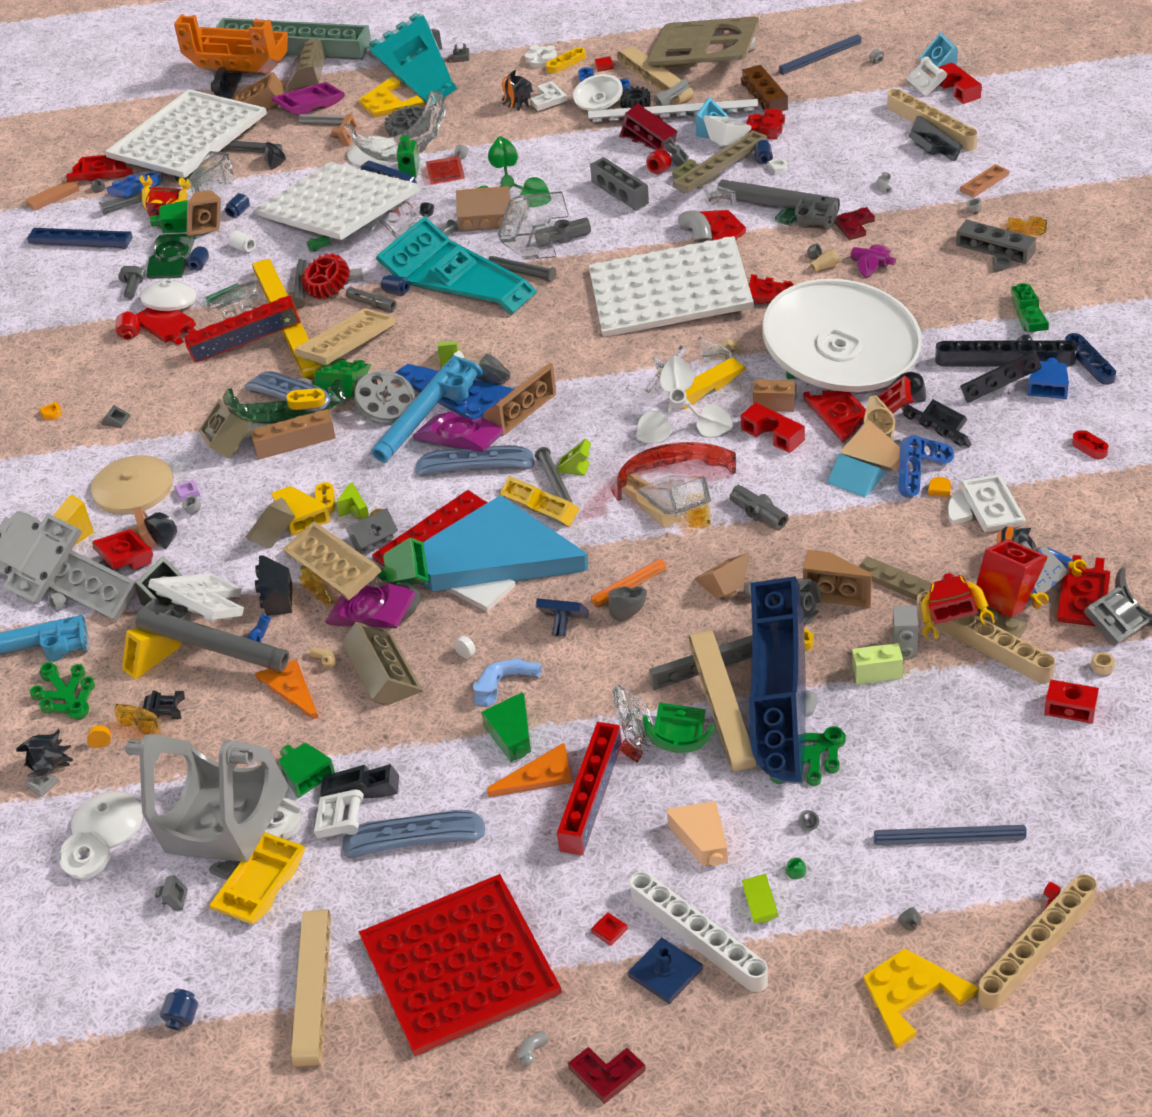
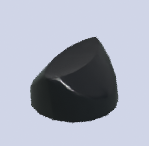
[263,142,286,170]
[894,372,926,402]
[144,512,178,549]

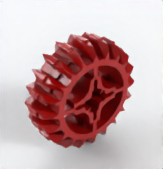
[301,253,351,300]

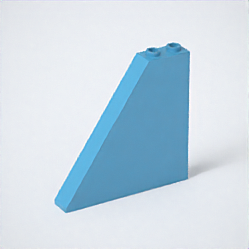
[421,495,588,592]

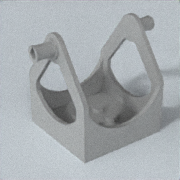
[125,734,289,862]

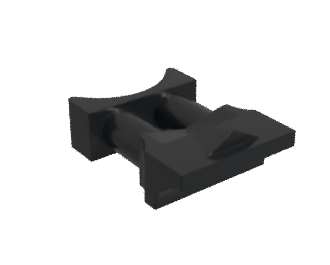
[141,690,185,719]

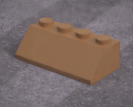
[484,363,556,436]
[250,409,336,460]

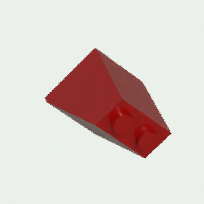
[976,539,1048,617]

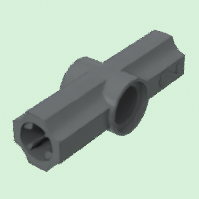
[535,217,591,246]
[730,485,789,530]

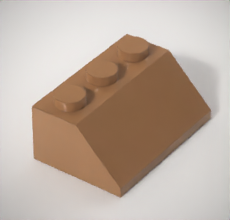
[456,186,513,231]

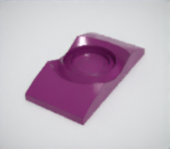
[272,82,345,114]
[413,412,503,452]
[325,583,416,628]

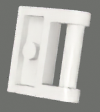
[906,56,947,96]
[314,790,364,839]

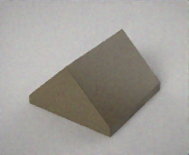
[245,497,295,548]

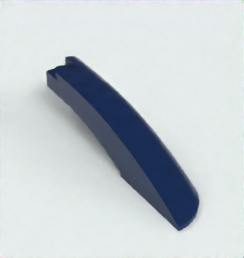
[749,576,806,784]

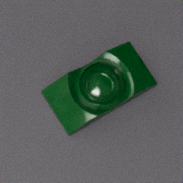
[146,234,196,279]

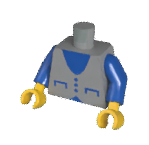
[1021,541,1087,609]

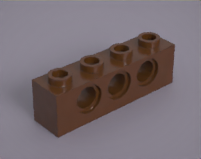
[741,65,788,111]

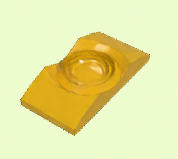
[209,832,305,925]

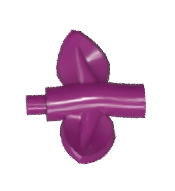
[850,244,896,278]

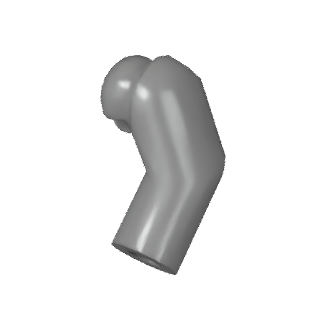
[876,172,892,194]
[805,690,818,717]
[517,1030,548,1066]

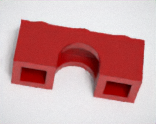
[938,62,982,104]
[740,402,805,453]

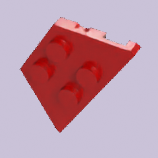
[66,155,133,182]
[698,210,746,241]
[803,391,866,443]

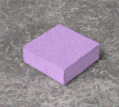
[174,480,200,502]

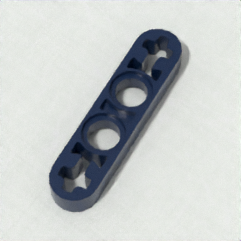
[360,160,417,183]
[1065,333,1116,385]

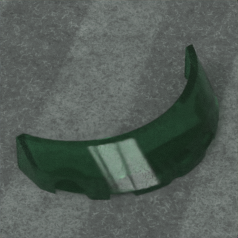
[222,380,346,424]

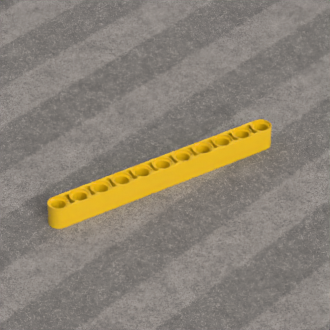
[252,258,321,379]

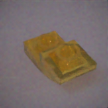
[1006,216,1047,236]
[686,492,711,528]
[299,565,334,606]
[114,704,161,734]

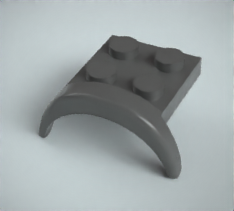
[1083,567,1152,647]

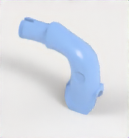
[473,658,542,707]

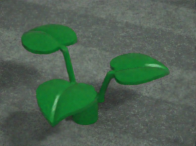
[476,136,552,207]

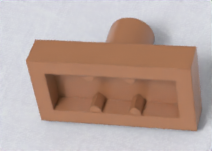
[331,113,358,146]
[130,506,158,548]

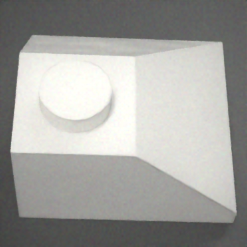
[703,115,751,148]

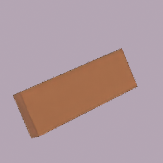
[960,164,1009,198]
[25,181,80,211]

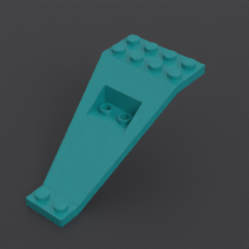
[367,13,457,107]
[375,216,537,315]

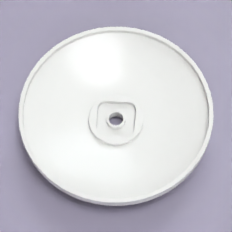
[762,279,922,392]

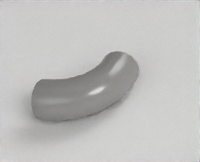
[678,210,712,243]

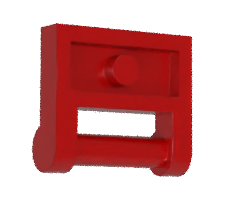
[877,376,913,414]

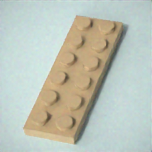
[295,308,396,365]
[283,521,381,600]

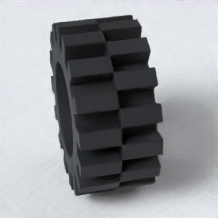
[620,86,651,109]

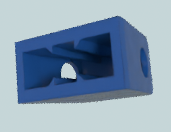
[1027,358,1069,399]

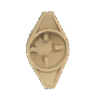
[864,395,895,440]

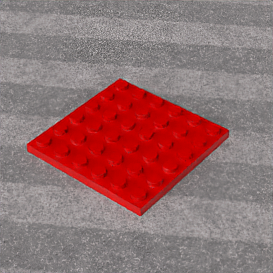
[358,874,562,1056]

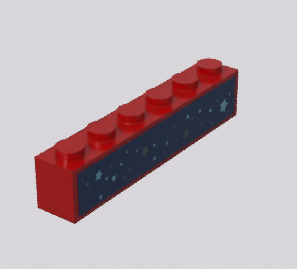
[184,295,301,362]
[557,721,622,855]

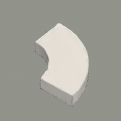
[948,489,972,526]

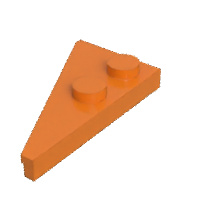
[255,659,318,719]
[487,743,572,797]

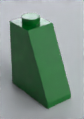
[481,692,531,762]

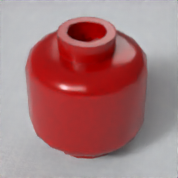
[646,149,672,174]
[115,311,140,340]

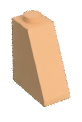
[841,420,910,471]
[667,801,728,866]

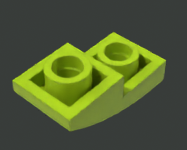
[741,873,779,924]

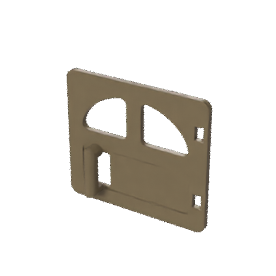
[648,17,759,69]

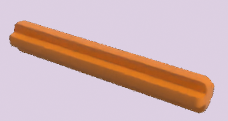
[591,559,667,607]

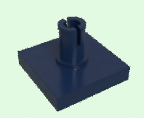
[535,598,589,636]
[628,937,703,1005]

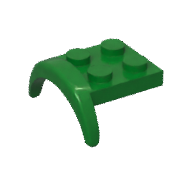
[643,702,714,753]

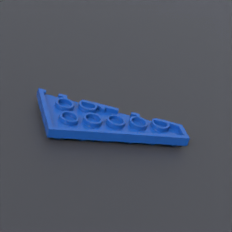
[394,364,514,420]

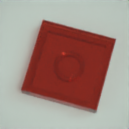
[426,156,465,185]

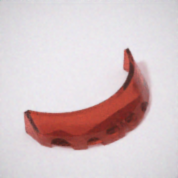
[611,442,736,501]

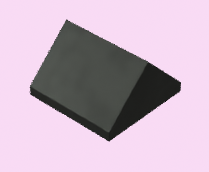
[134,556,183,606]

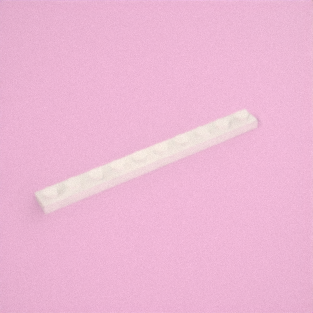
[588,99,758,123]

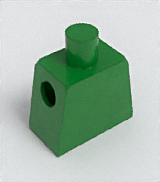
[397,135,420,178]
[150,200,188,233]
[378,538,429,585]
[279,743,335,798]

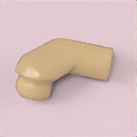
[310,647,336,669]

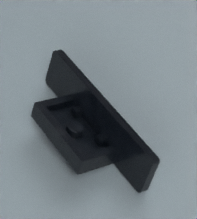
[211,67,242,99]
[909,116,962,161]
[960,351,1042,403]
[901,399,972,448]

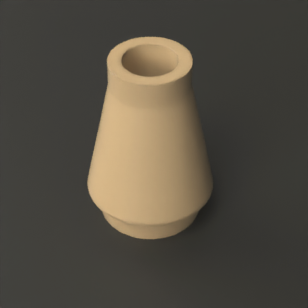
[810,249,840,273]

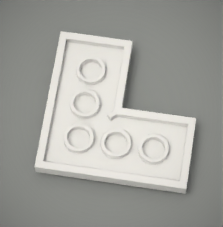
[148,573,244,621]

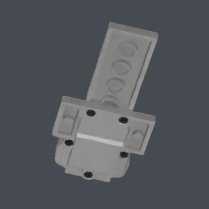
[0,511,136,622]

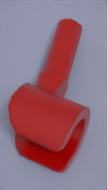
[1043,882,1061,910]

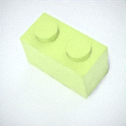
[852,643,903,684]

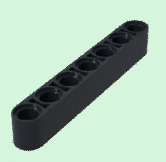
[935,340,1077,367]

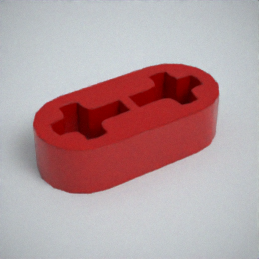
[1072,430,1109,459]

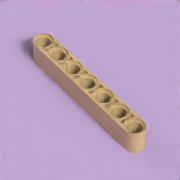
[617,46,694,105]
[887,89,978,151]
[917,591,1055,684]
[689,630,756,773]
[978,874,1097,1010]
[291,909,331,1067]

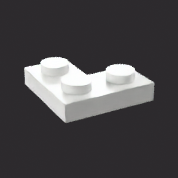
[530,81,567,111]

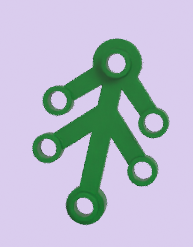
[30,662,95,720]
[770,726,846,786]

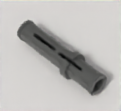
[346,287,397,312]

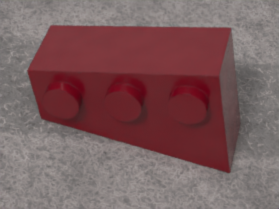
[619,104,678,150]

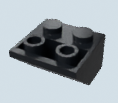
[255,555,293,616]

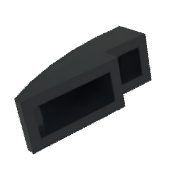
[320,764,399,799]

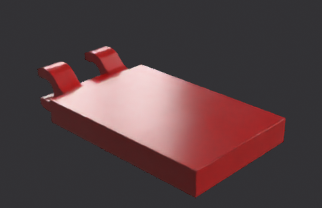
[135,308,197,346]
[1057,555,1111,627]

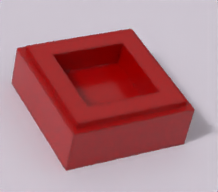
[594,56,614,72]
[591,912,628,946]

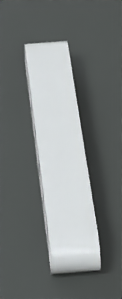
[629,871,768,992]

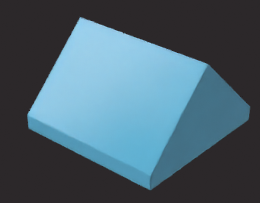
[919,32,958,74]
[695,97,729,138]
[828,453,886,497]

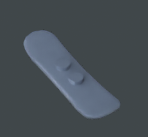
[244,371,330,412]
[415,445,535,475]
[342,809,485,857]

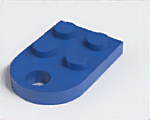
[106,171,162,198]

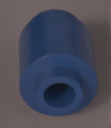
[754,140,773,164]
[224,193,250,218]
[186,246,209,271]
[381,275,410,296]

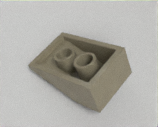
[198,398,251,458]

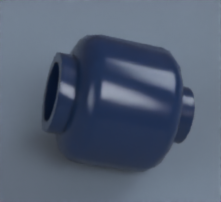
[160,989,198,1031]

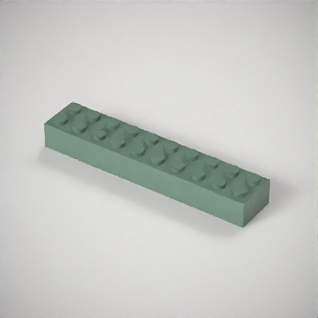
[216,18,371,59]

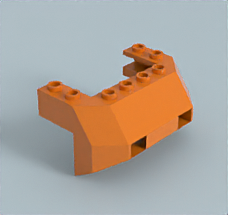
[174,14,288,74]

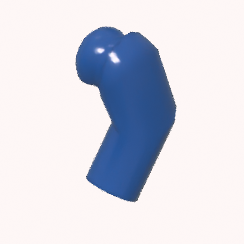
[247,614,271,642]

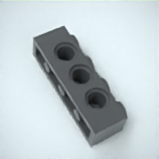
[590,157,649,210]
[956,219,1037,264]

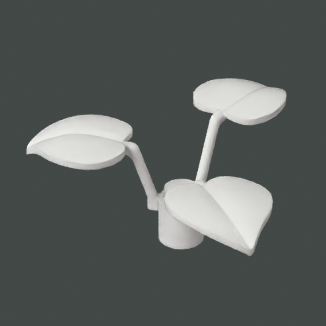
[636,355,733,443]

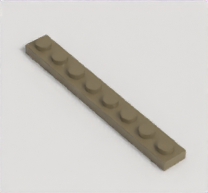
[672,130,767,193]
[858,556,1028,638]

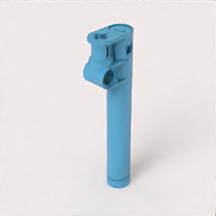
[371,356,483,463]
[0,615,88,661]

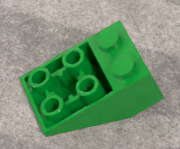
[315,358,371,398]

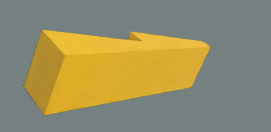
[683,357,746,410]
[499,476,580,526]

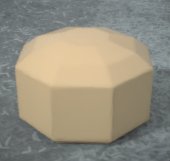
[1091,652,1116,676]

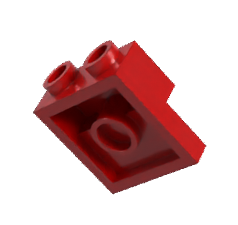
[746,108,785,140]
[92,529,153,570]

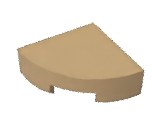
[713,338,741,355]

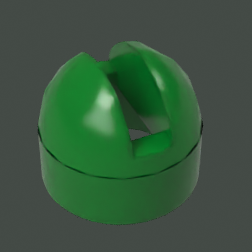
[786,857,806,879]

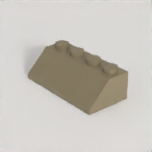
[287,39,326,90]
[342,622,423,705]

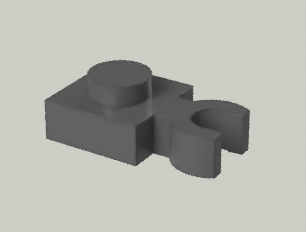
[664,138,689,166]

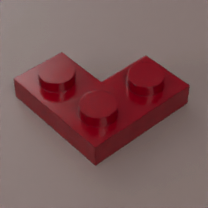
[834,207,875,241]
[568,1047,646,1104]

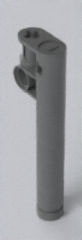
[717,179,840,230]
[135,598,289,672]

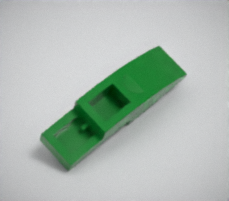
[1011,283,1049,332]

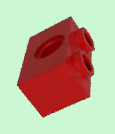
[1044,679,1099,724]

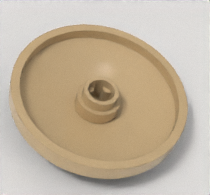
[91,455,173,514]

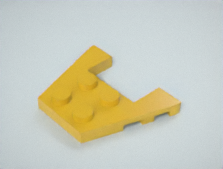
[358,76,425,117]
[863,948,978,1049]

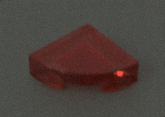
[618,734,643,763]

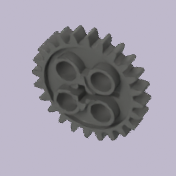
[385,105,439,140]

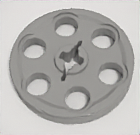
[354,370,415,424]

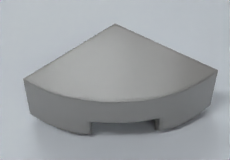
[25,775,59,797]

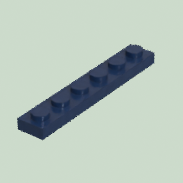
[27,228,133,248]

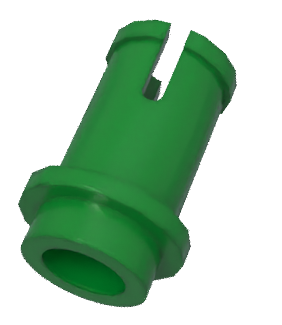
[307,235,331,252]

